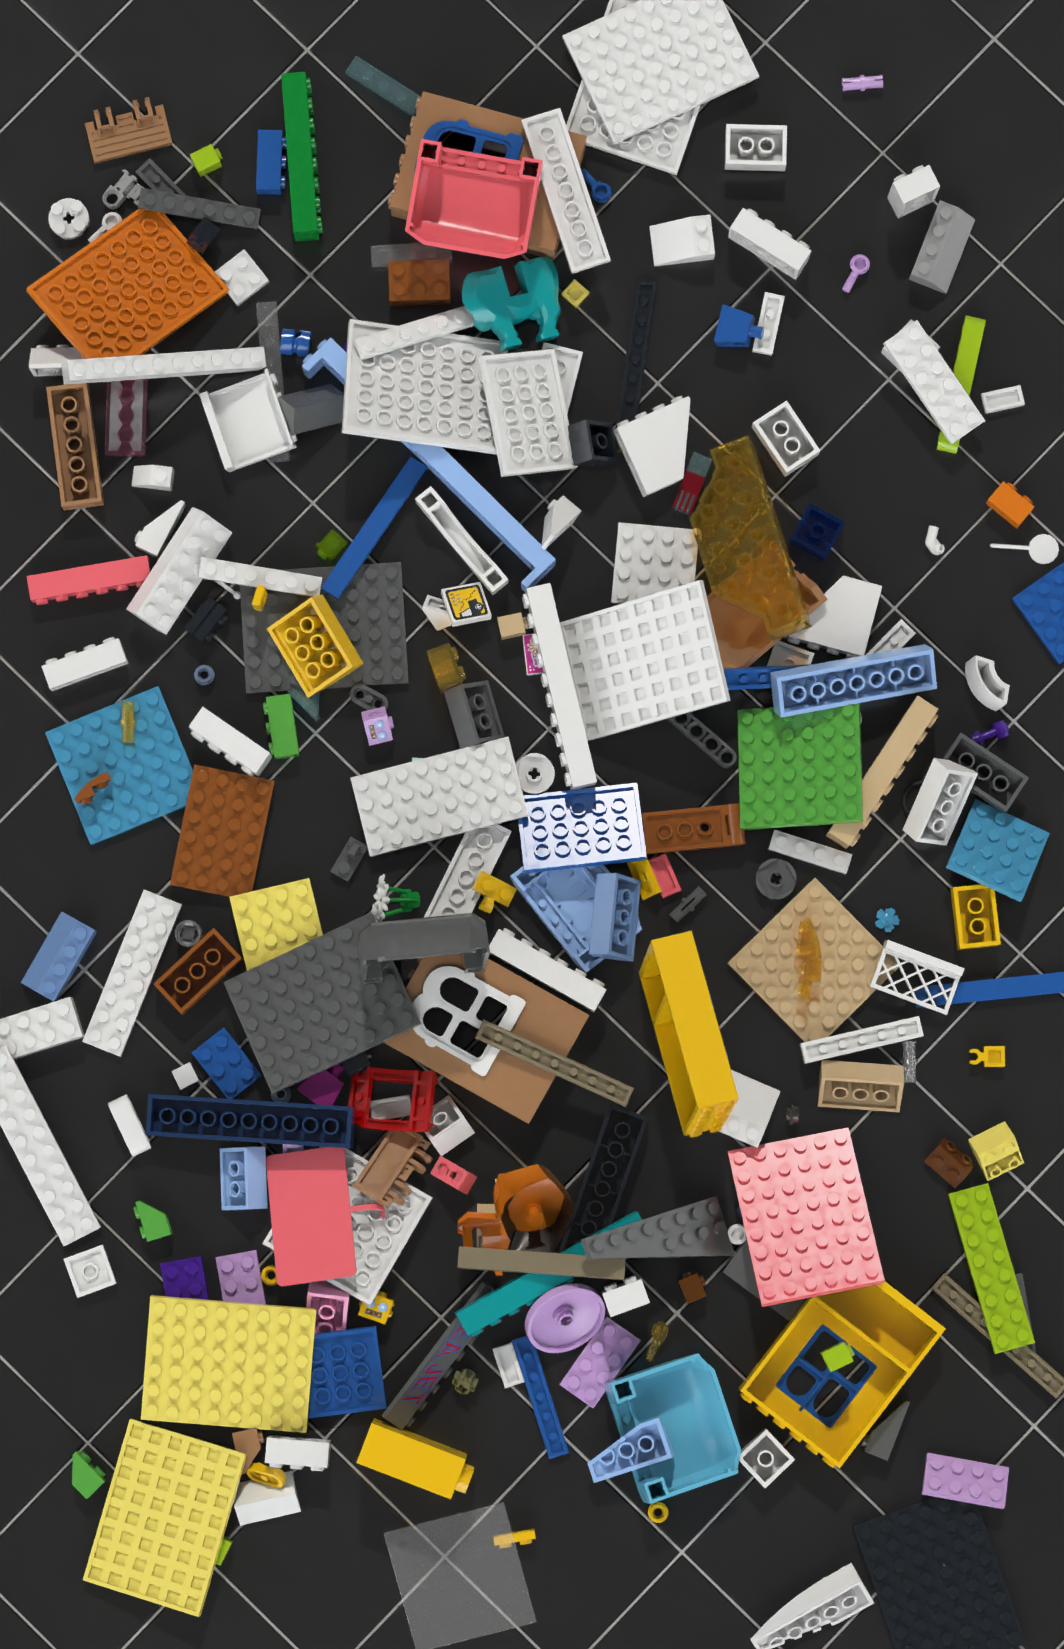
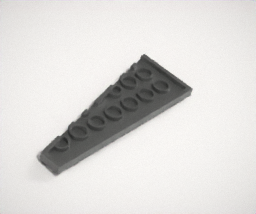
[581,1196,735,1260]

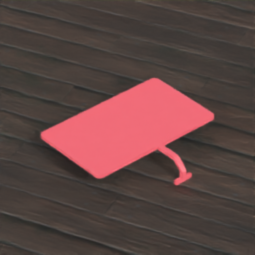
[266,1147,385,1287]

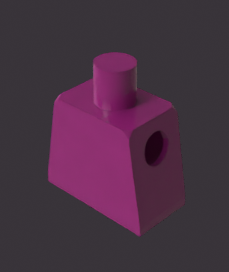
[297,1064,345,1105]

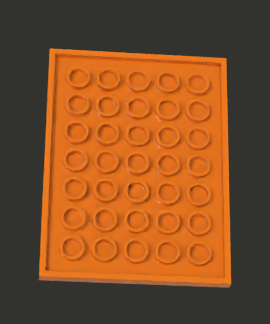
[26,209,230,359]

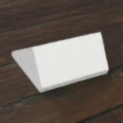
[234,1471,301,1526]

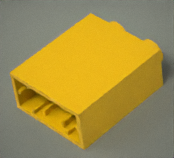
[356,1418,474,1499]

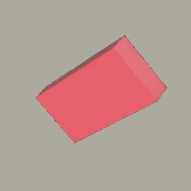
[648,853,682,899]

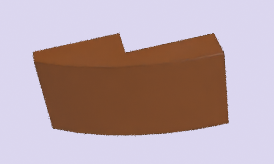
[74,771,112,806]

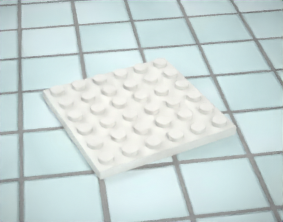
[263,1146,432,1306]

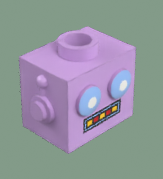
[361,706,394,746]

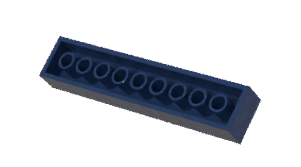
[146,1094,356,1148]

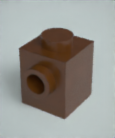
[677,1271,707,1304]

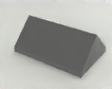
[278,384,344,435]

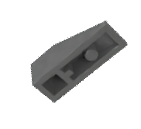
[861,1400,910,1461]

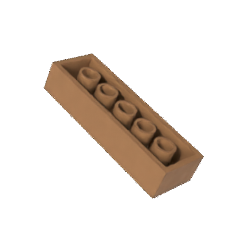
[46,383,104,511]

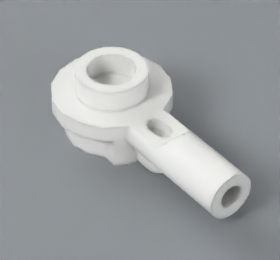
[88,212,122,243]

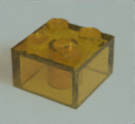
[426,643,466,694]

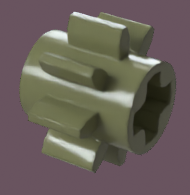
[452,1368,479,1394]

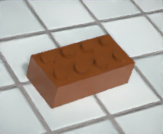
[154,928,243,1015]

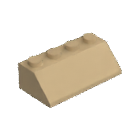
[818,1060,904,1112]

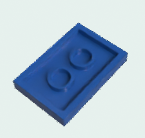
[192,1027,262,1099]

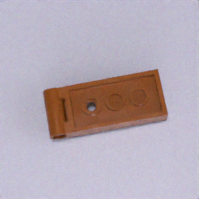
[642,803,746,855]

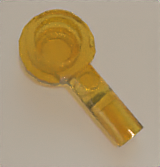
[645,1321,669,1362]

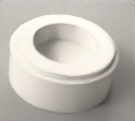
[728,1224,747,1245]

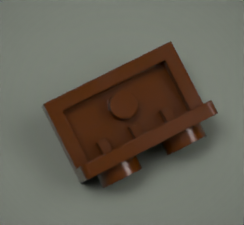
[924,1138,975,1188]

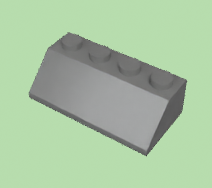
[909,200,975,294]

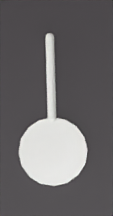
[990,534,1059,564]

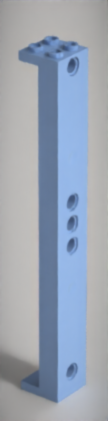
[302,338,556,592]

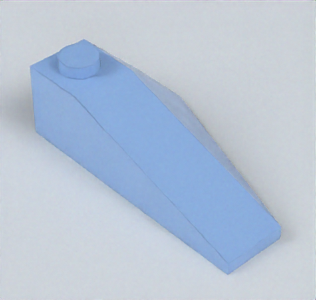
[588,1418,675,1483]

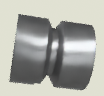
[175,920,203,948]

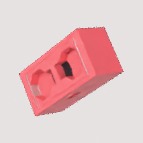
[430,1156,477,1195]

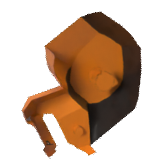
[457,1164,575,1275]

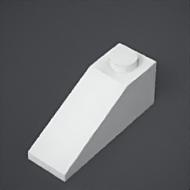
[542,496,581,550]
[134,500,186,559]

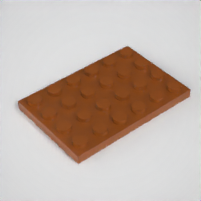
[170,764,274,897]

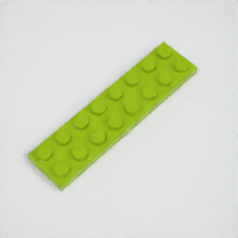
[948,1183,1035,1354]

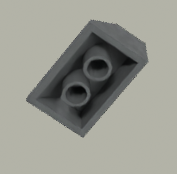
[444,680,505,749]

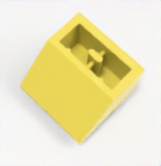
[968,1121,1024,1181]

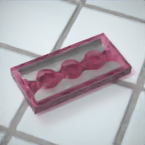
[105,379,148,457]

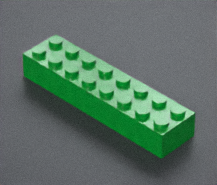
[281,72,323,242]

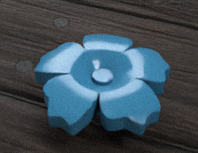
[875,908,900,932]

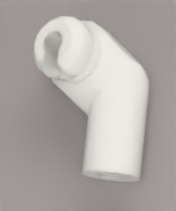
[925,526,945,555]

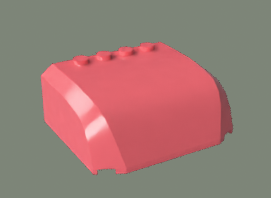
[405,139,543,259]

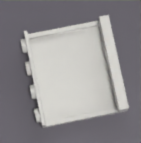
[199,369,298,472]

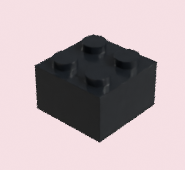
[568,420,618,468]

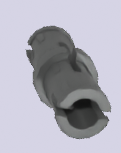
[669,886,707,923]

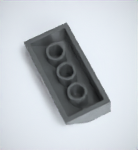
[942,733,1029,813]

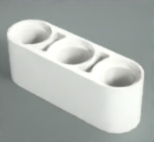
[108,1094,152,1157]

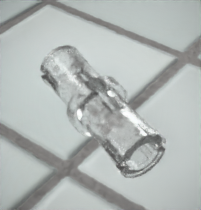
[901,1041,918,1083]

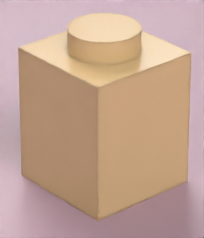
[497,612,529,640]

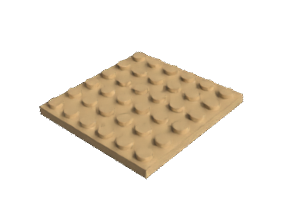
[727,878,899,1042]

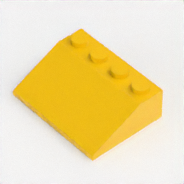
[267,594,364,698]

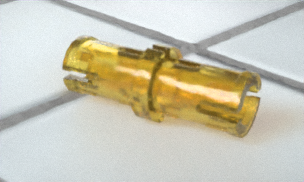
[120,701,136,743]

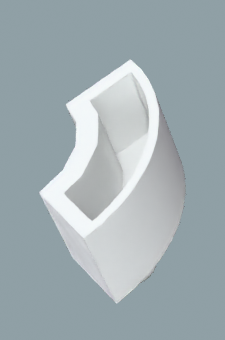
[965,655,1010,711]

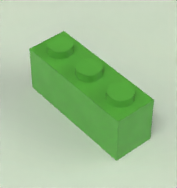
[263,694,300,759]

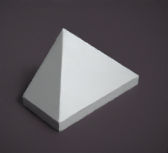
[422,595,451,631]

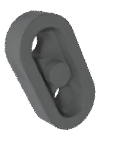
[350,684,388,710]

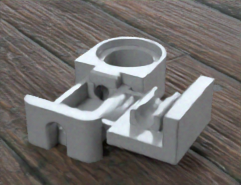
[103,169,144,210]

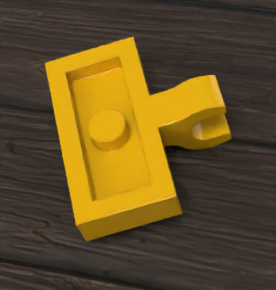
[472,871,517,913]

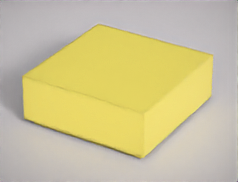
[561,279,590,308]

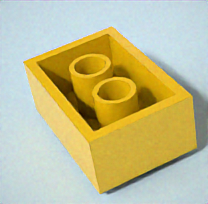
[950,884,1001,950]

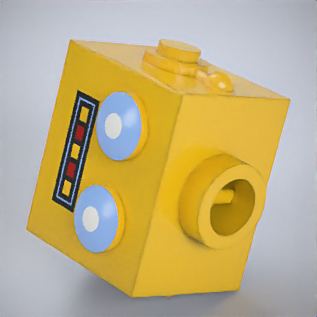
[358,1291,394,1324]

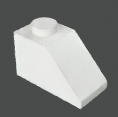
[132,465,175,491]

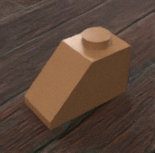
[232,1428,265,1474]

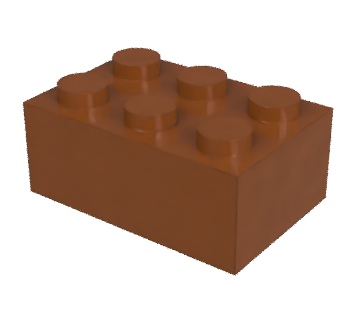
[388,259,451,306]

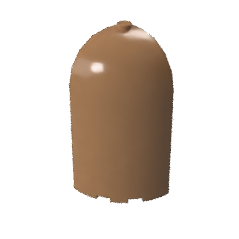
[707,541,828,668]

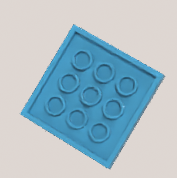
[946,799,1050,902]

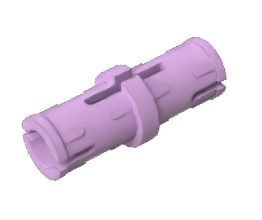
[842,75,883,91]

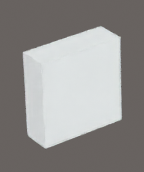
[171,1062,199,1090]

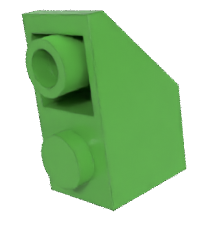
[134,1201,173,1242]
[72,1451,106,1499]

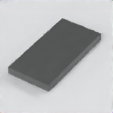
[723,1239,806,1321]

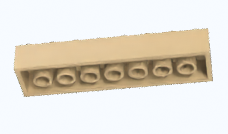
[826,696,938,849]

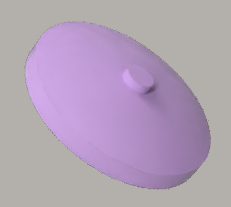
[525,1283,605,1353]

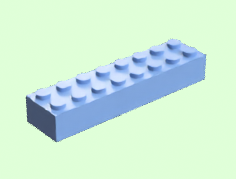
[770,644,937,717]

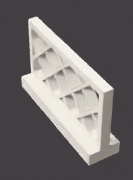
[869,940,965,1015]

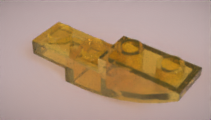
[795,917,822,1002]

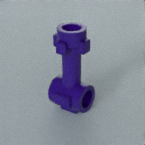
[970,720,1009,746]

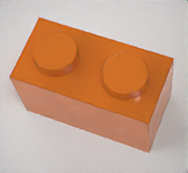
[986,481,1034,529]

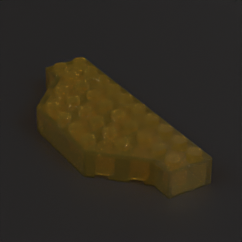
[689,436,812,641]

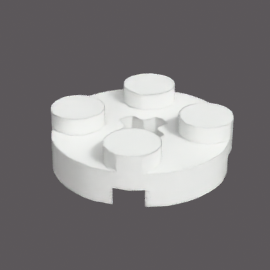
[48,198,90,240]
[516,753,555,794]

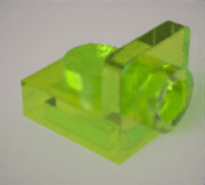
[316,529,348,561]

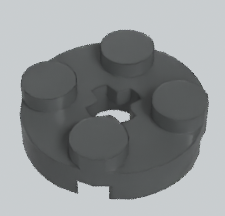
[755,858,796,900]

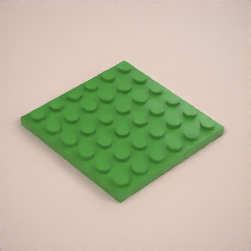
[738,703,863,830]

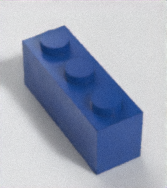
[256,130,287,195]

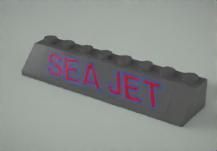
[382,1282,494,1430]

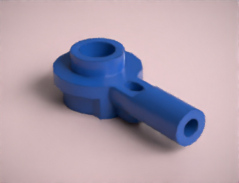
[581,168,611,203]

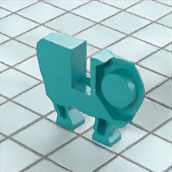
[462,257,561,352]

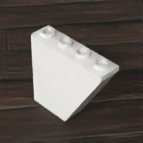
[613,396,690,497]
[784,576,882,658]

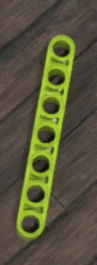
[936,316,986,454]

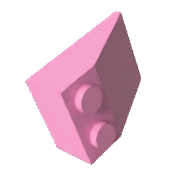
[306,1281,350,1333]

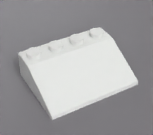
[718,1070,780,1148]

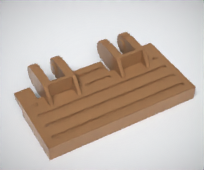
[85,97,173,164]
[353,1131,433,1208]

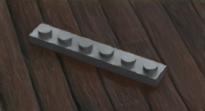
[138,188,261,230]

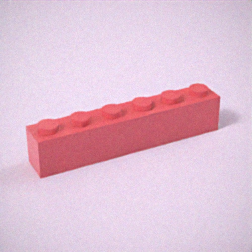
[27,555,151,605]

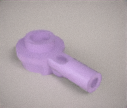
[842,254,870,293]

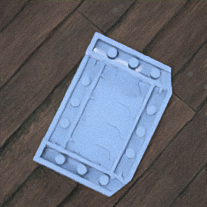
[510,865,642,973]

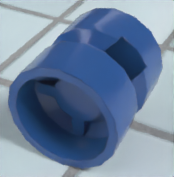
[280,328,312,357]

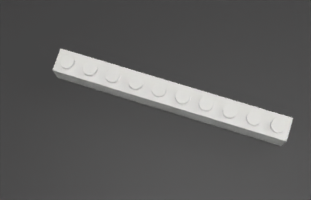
[61,347,266,385]

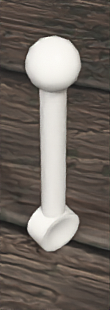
[215,581,240,599]

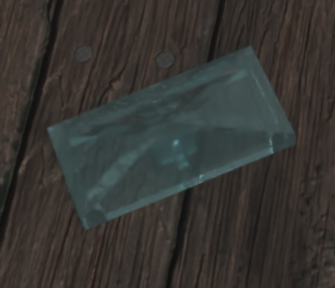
[287,688,320,722]

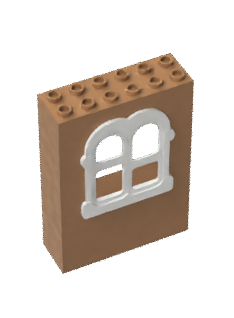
[383,954,589,1124]

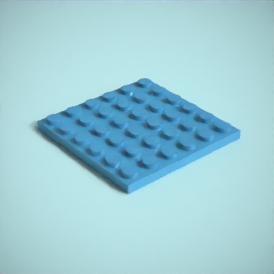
[45,686,193,845]

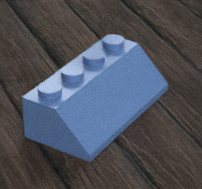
[589,873,641,962]
[21,911,97,1002]

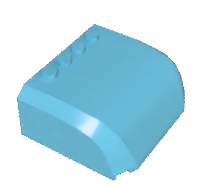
[604,1353,741,1504]

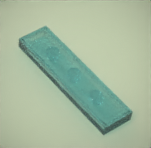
[345,56,421,116]

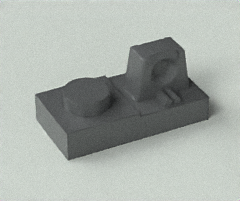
[330,837,368,882]

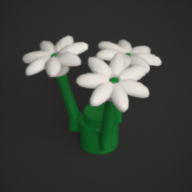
[372,874,420,922]

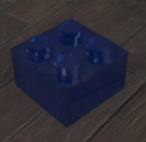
[789,503,846,561]

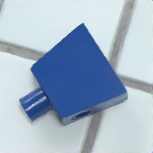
[714,304,764,347]

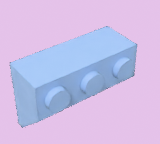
[220,1147,267,1210]

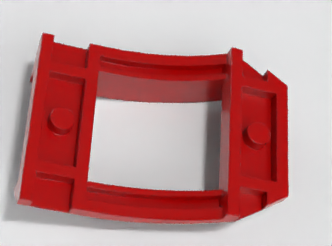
[348,1066,439,1132]

